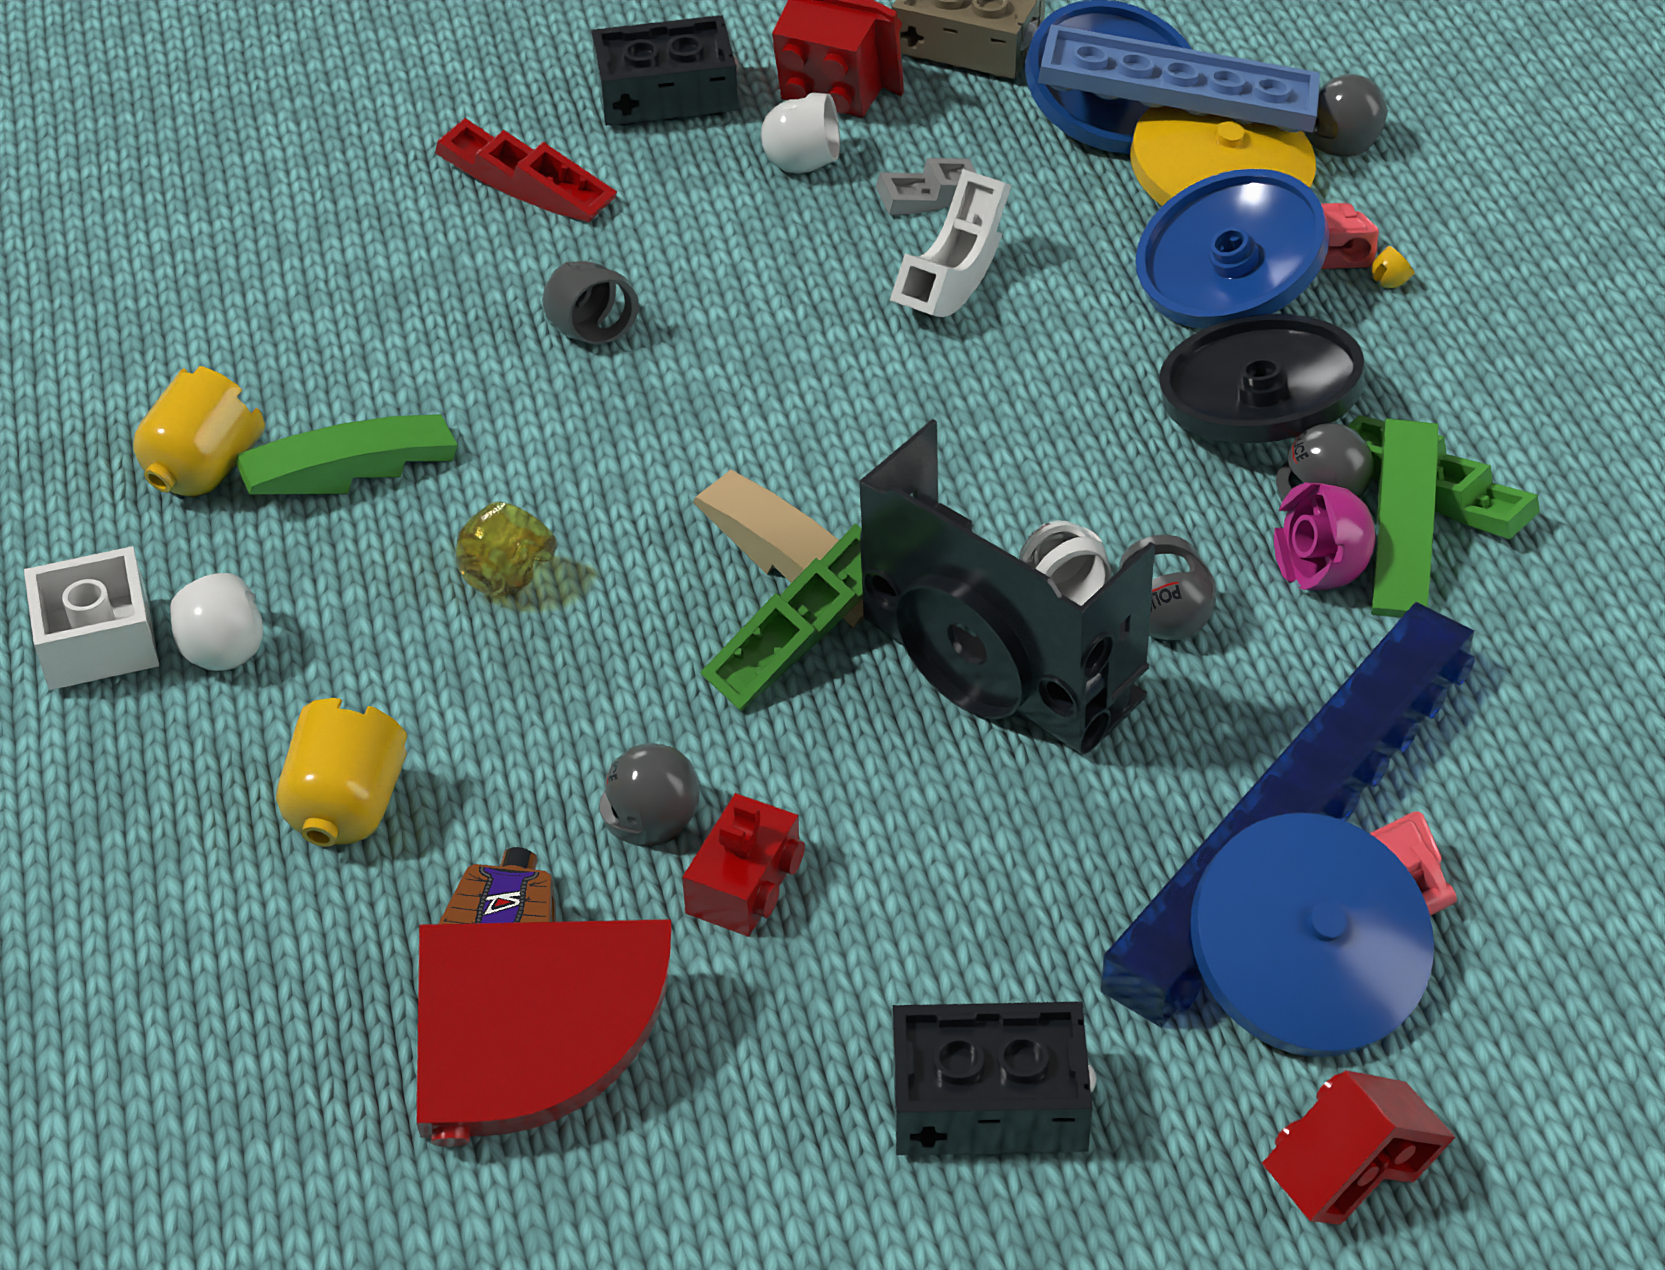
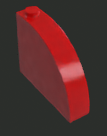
[416,919,671,1147]

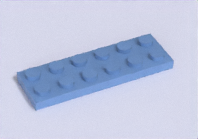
[1038,24,1320,132]

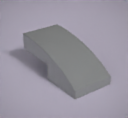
[876,158,977,215]

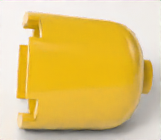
[133,366,265,497]
[276,698,408,847]

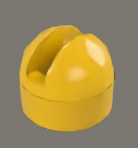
[1371,246,1415,289]

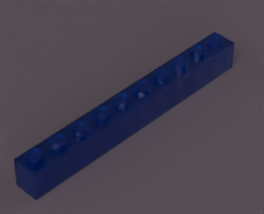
[1100,602,1475,1028]

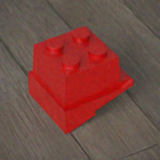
[772,0,904,118]

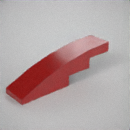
[435,118,617,222]

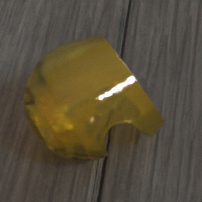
[455,501,558,596]

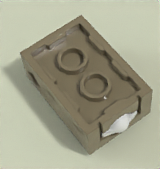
[892,0,1046,79]

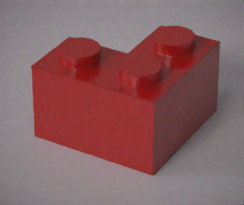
[1262,1070,1456,1225]

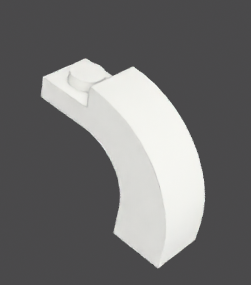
[890,169,1012,317]

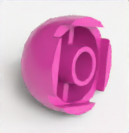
[1274,482,1376,590]

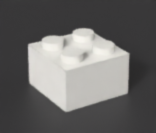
[24,546,159,690]

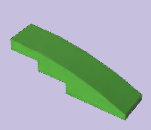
[235,414,458,494]
[1347,415,1540,539]
[1371,418,1438,620]
[700,523,863,711]

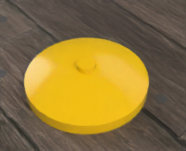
[1130,106,1316,206]

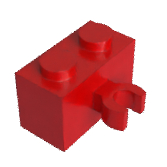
[682,793,805,937]

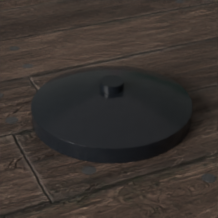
[1159,314,1365,443]

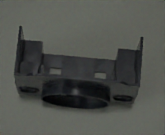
[859,419,1155,754]

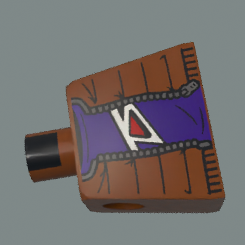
[438,847,556,924]

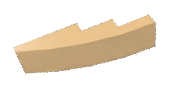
[693,470,865,628]

